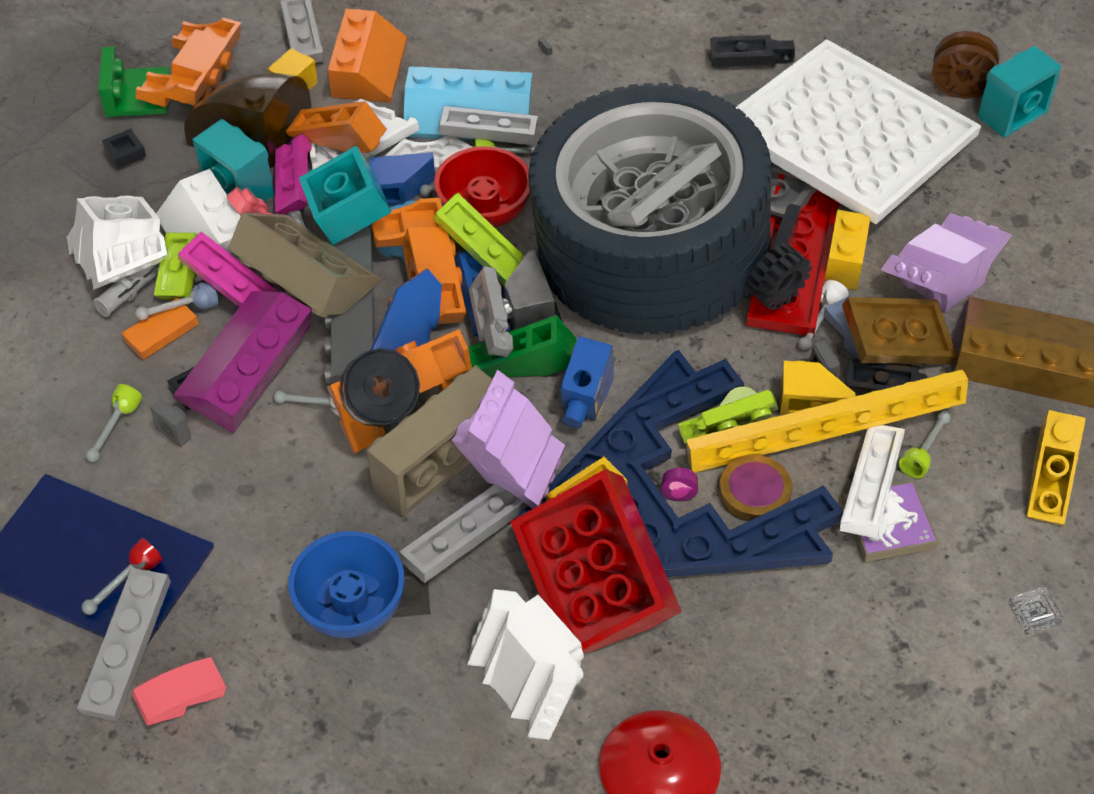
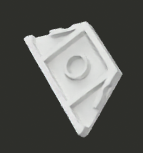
[310,99,420,170]

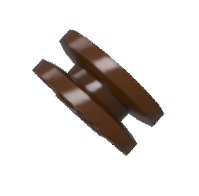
[931,31,1000,99]

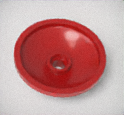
[599,710,721,794]

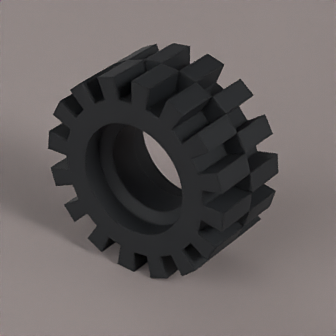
[748,244,812,310]

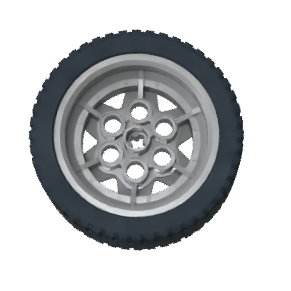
[528,83,771,334]

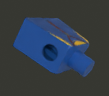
[561,336,614,429]

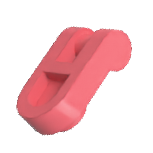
[227,187,272,215]

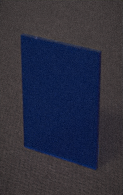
[0,474,214,645]

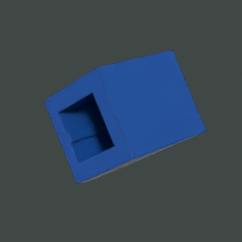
[369,152,435,206]

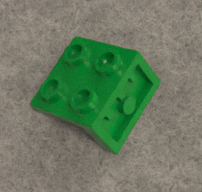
[98,46,170,117]

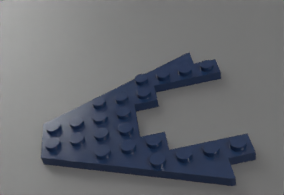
[512,350,844,577]

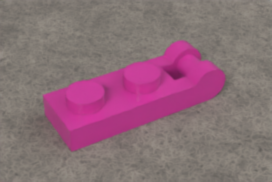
[275,134,312,215]

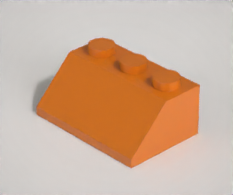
[328,9,407,103]

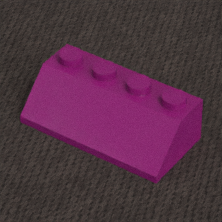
[173,291,312,434]

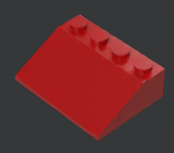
[510,469,682,654]

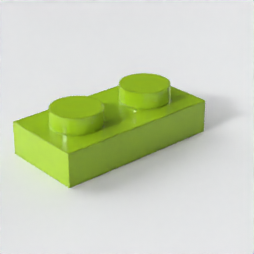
[154,233,198,300]

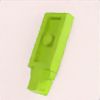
[678,389,779,446]

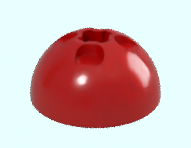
[434,146,530,229]

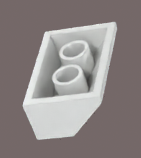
[156,169,241,283]

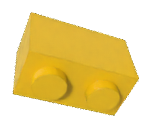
[824,210,870,290]

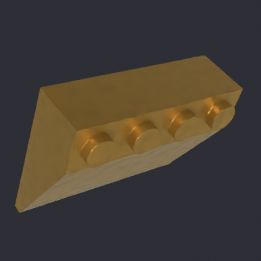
[954,296,1094,408]

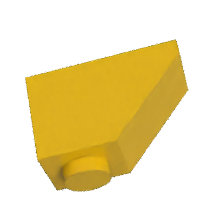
[780,360,855,415]

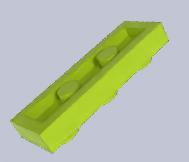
[433,193,525,287]

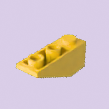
[1026,410,1086,525]

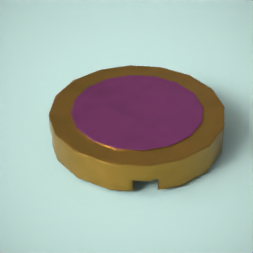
[719,455,793,521]

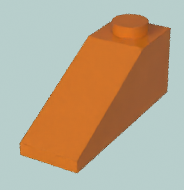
[286,101,387,153]

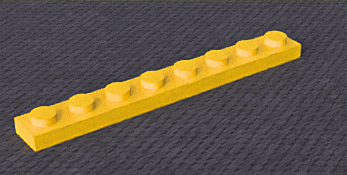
[686,369,968,473]

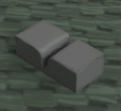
[538,37,552,56]

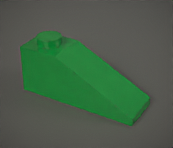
[468,315,577,378]

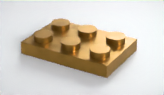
[842,297,958,364]

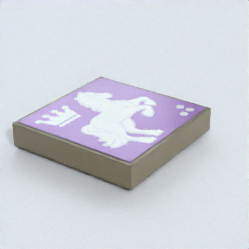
[842,481,938,562]

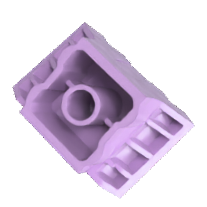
[881,213,1012,313]
[451,370,565,509]

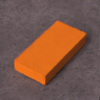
[121,298,199,360]

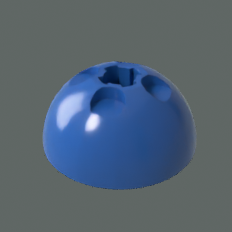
[288,531,405,638]

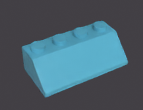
[404,66,533,143]

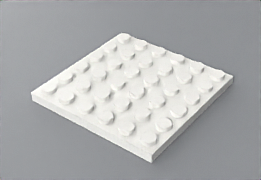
[736,39,981,224]

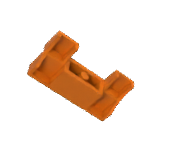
[136,18,241,107]
[371,198,466,324]
[327,329,472,453]

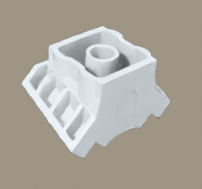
[67,196,167,289]
[467,589,584,740]

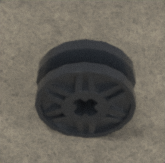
[339,348,420,427]

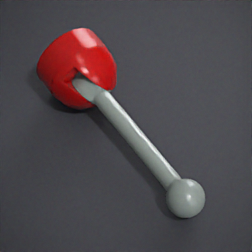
[82,538,163,615]

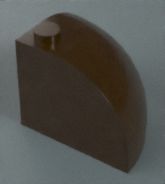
[184,73,312,168]

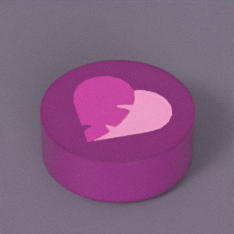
[661,468,698,502]

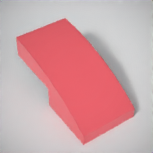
[132,657,227,726]

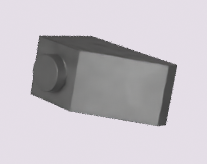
[502,250,554,330]

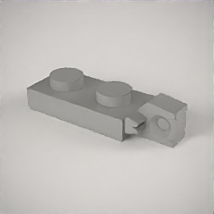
[469,266,513,357]

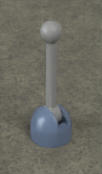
[135,281,218,320]

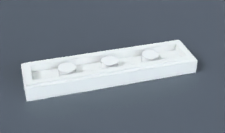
[840,425,905,538]

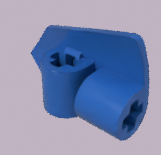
[370,269,442,351]

